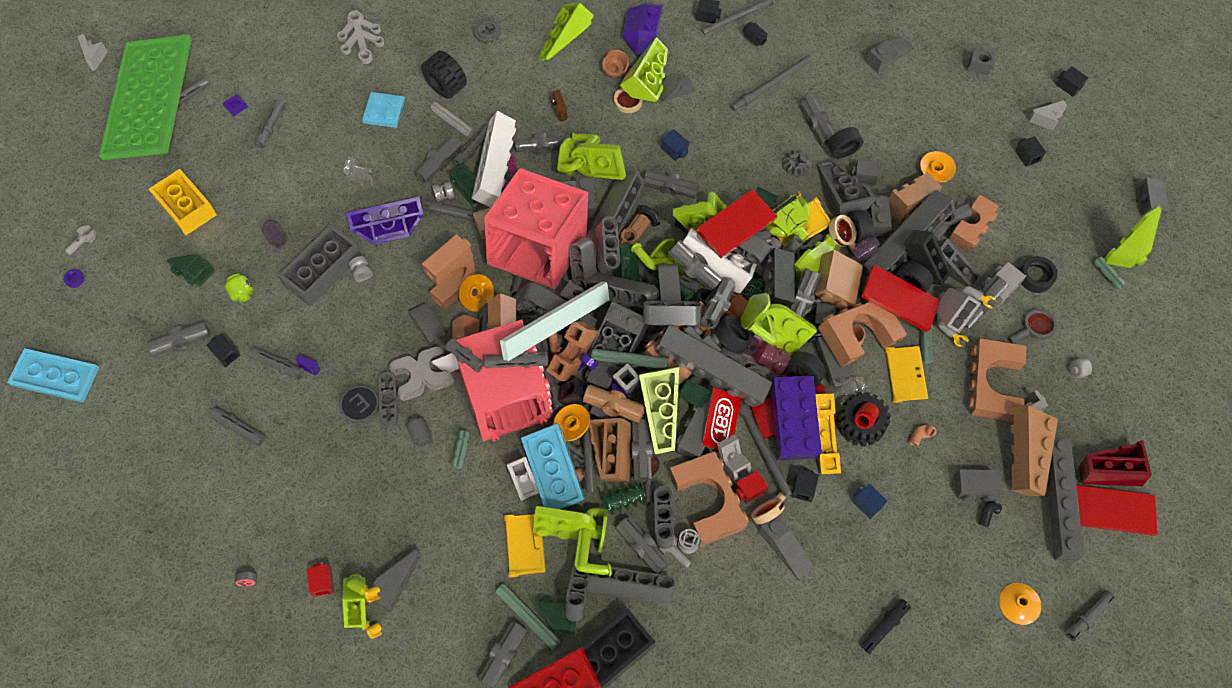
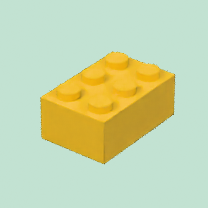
[149,169,217,236]

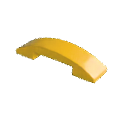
[815,394,841,474]

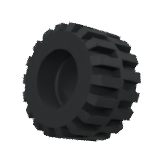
[421,50,467,99]
[837,392,891,446]

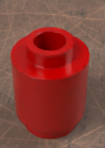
[854,403,879,429]

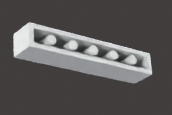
[472,111,516,208]

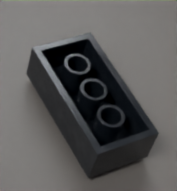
[582,609,656,688]

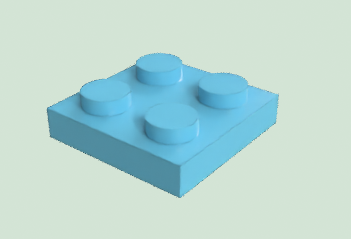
[362,92,405,128]

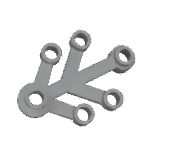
[337,10,385,64]

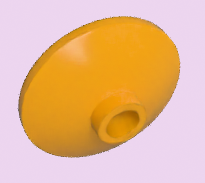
[920,151,956,182]
[459,274,494,312]
[553,404,590,441]
[999,583,1041,625]

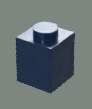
[661,129,689,161]
[853,483,888,519]

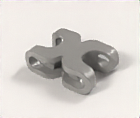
[389,347,454,401]

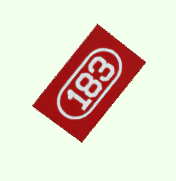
[702,387,741,451]

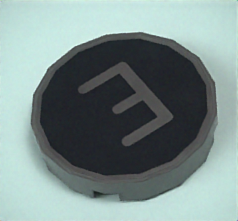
[340,385,379,423]

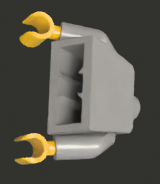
[936,286,997,347]

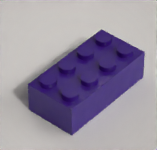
[770,376,822,460]

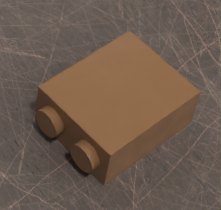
[814,250,863,310]

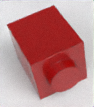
[735,471,768,504]
[307,563,335,597]

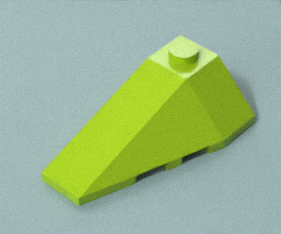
[538,3,594,61]
[620,37,668,102]
[1104,206,1162,268]
[794,226,843,296]

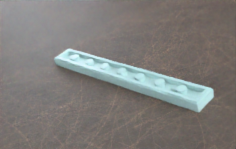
[500,282,610,361]

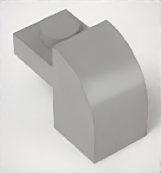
[716,435,752,485]

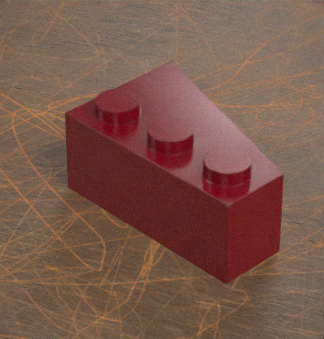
[1079,440,1152,487]

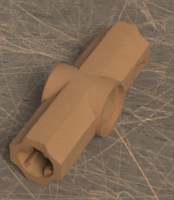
[619,214,651,265]
[583,385,645,423]

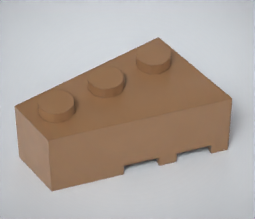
[889,173,942,224]
[589,418,632,483]

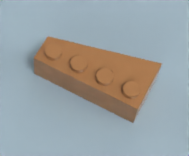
[1011,405,1058,497]

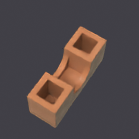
[949,195,999,252]
[546,321,598,381]

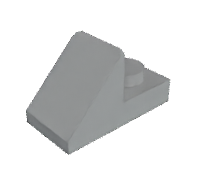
[77,34,108,71]
[1028,100,1067,131]
[506,456,539,501]

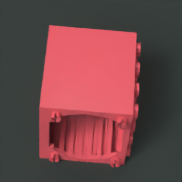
[484,168,588,289]
[456,319,553,442]

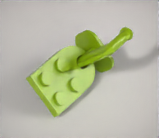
[557,133,626,180]
[673,191,727,231]
[631,239,707,301]
[741,293,817,357]
[533,506,612,576]

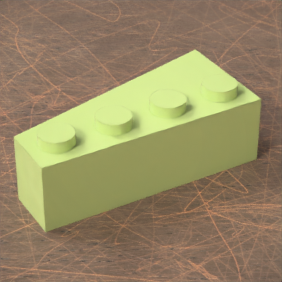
[639,366,680,454]

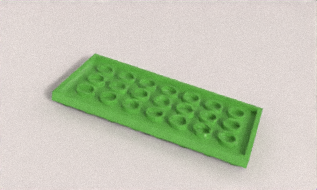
[99,35,192,160]

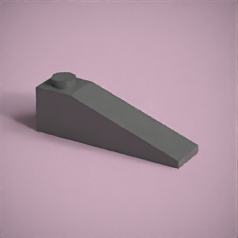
[817,159,876,223]

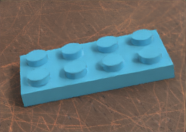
[7,348,99,403]
[521,424,586,510]

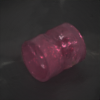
[755,341,791,375]

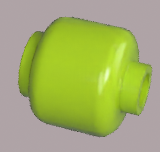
[224,273,253,303]

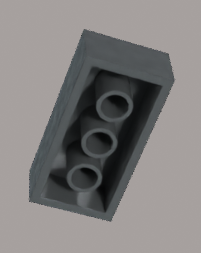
[278,224,362,306]

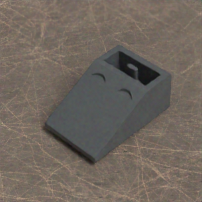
[588,302,648,370]

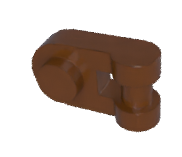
[550,90,568,121]

